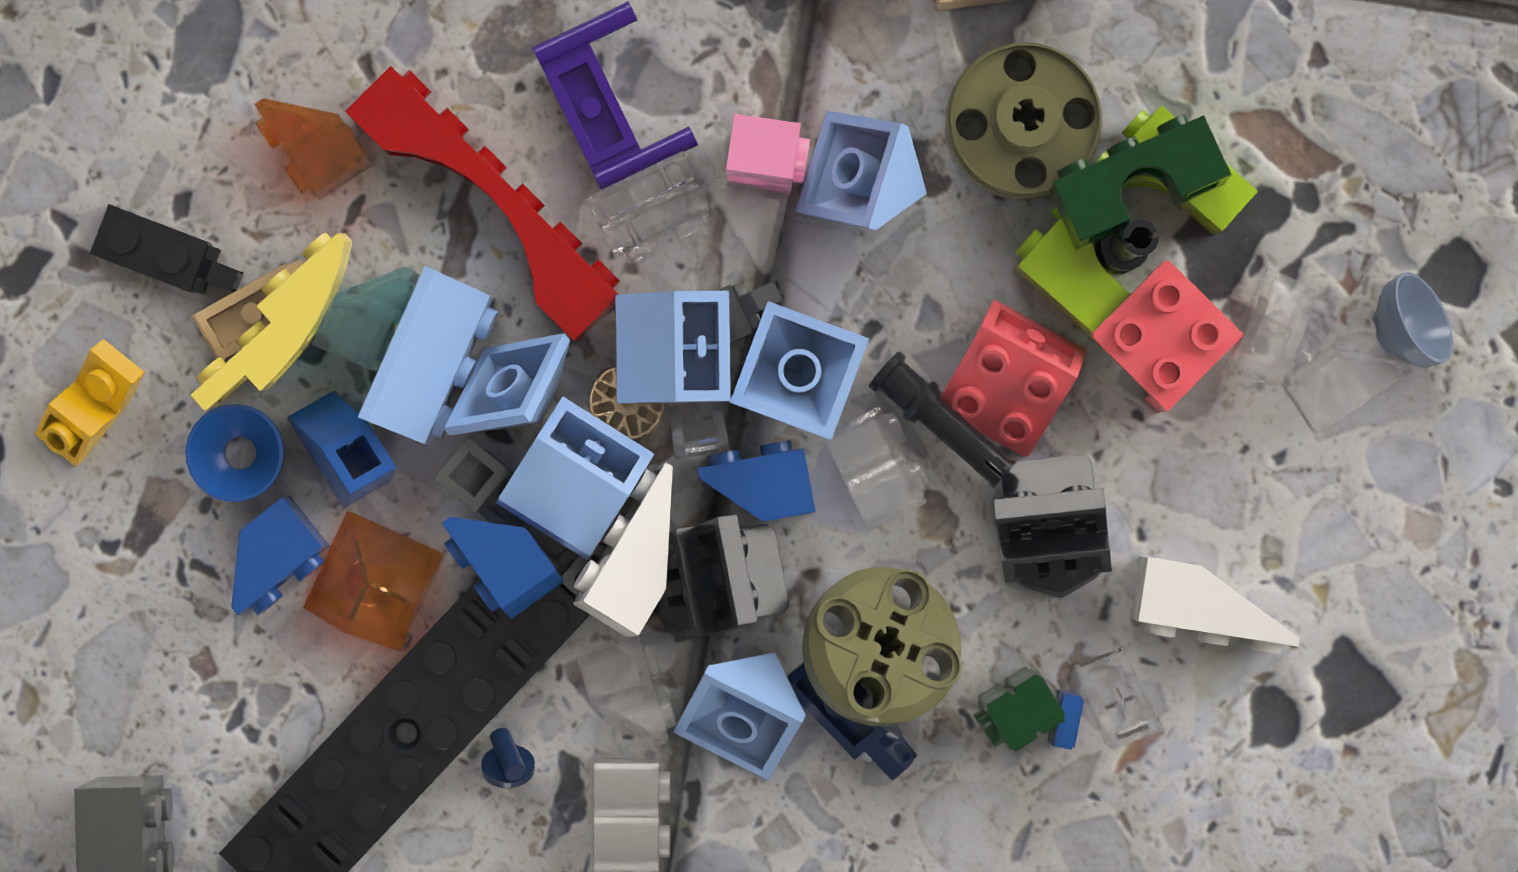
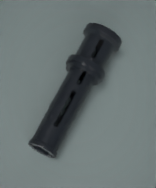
[1095,220,1159,274]
[868,351,1016,488]

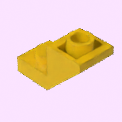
[35,339,145,467]

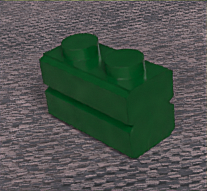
[973,667,1065,751]

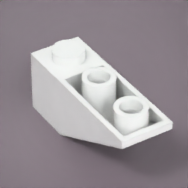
[573,462,673,637]
[1131,556,1300,654]

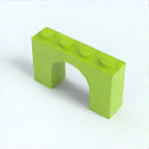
[1013,105,1258,348]

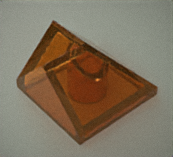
[303,510,445,651]

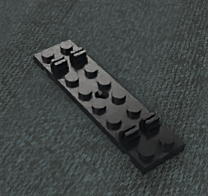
[218,578,590,872]

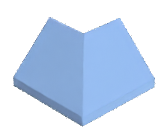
[795,111,927,230]
[730,301,869,441]
[444,333,570,435]
[673,652,806,780]

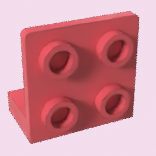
[1092,261,1244,413]
[940,299,1087,457]

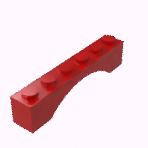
[345,66,620,343]

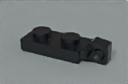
[89,204,243,294]

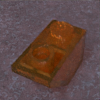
[254,98,374,199]

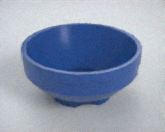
[185,404,285,502]

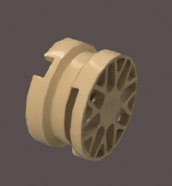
[590,367,665,439]

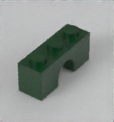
[1050,114,1232,250]

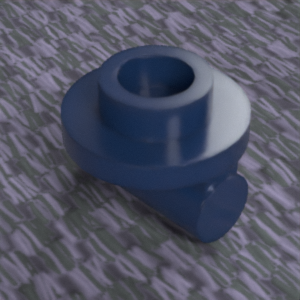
[481,728,535,788]

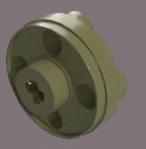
[944,42,1102,201]
[802,567,962,727]

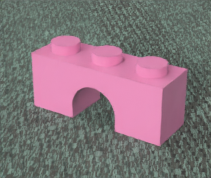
[726,114,810,195]

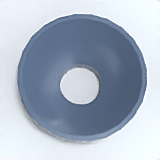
[1372,272,1453,368]

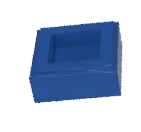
[1048,689,1084,750]

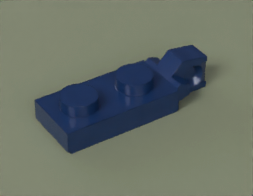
[787,662,917,781]

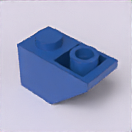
[287,391,397,508]
[698,440,816,522]
[231,496,330,616]
[442,517,564,619]

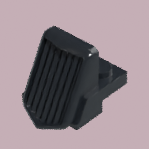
[994,455,1112,598]
[654,514,789,643]

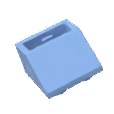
[615,291,731,404]
[496,396,654,560]

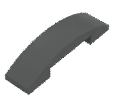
[433,436,606,596]

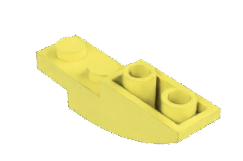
[191,233,353,411]

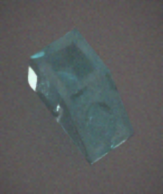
[312,267,420,372]

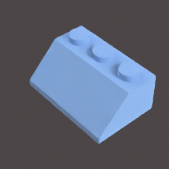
[358,266,498,444]

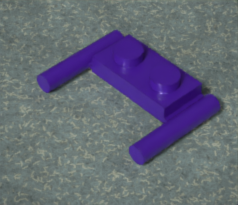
[532,1,698,192]

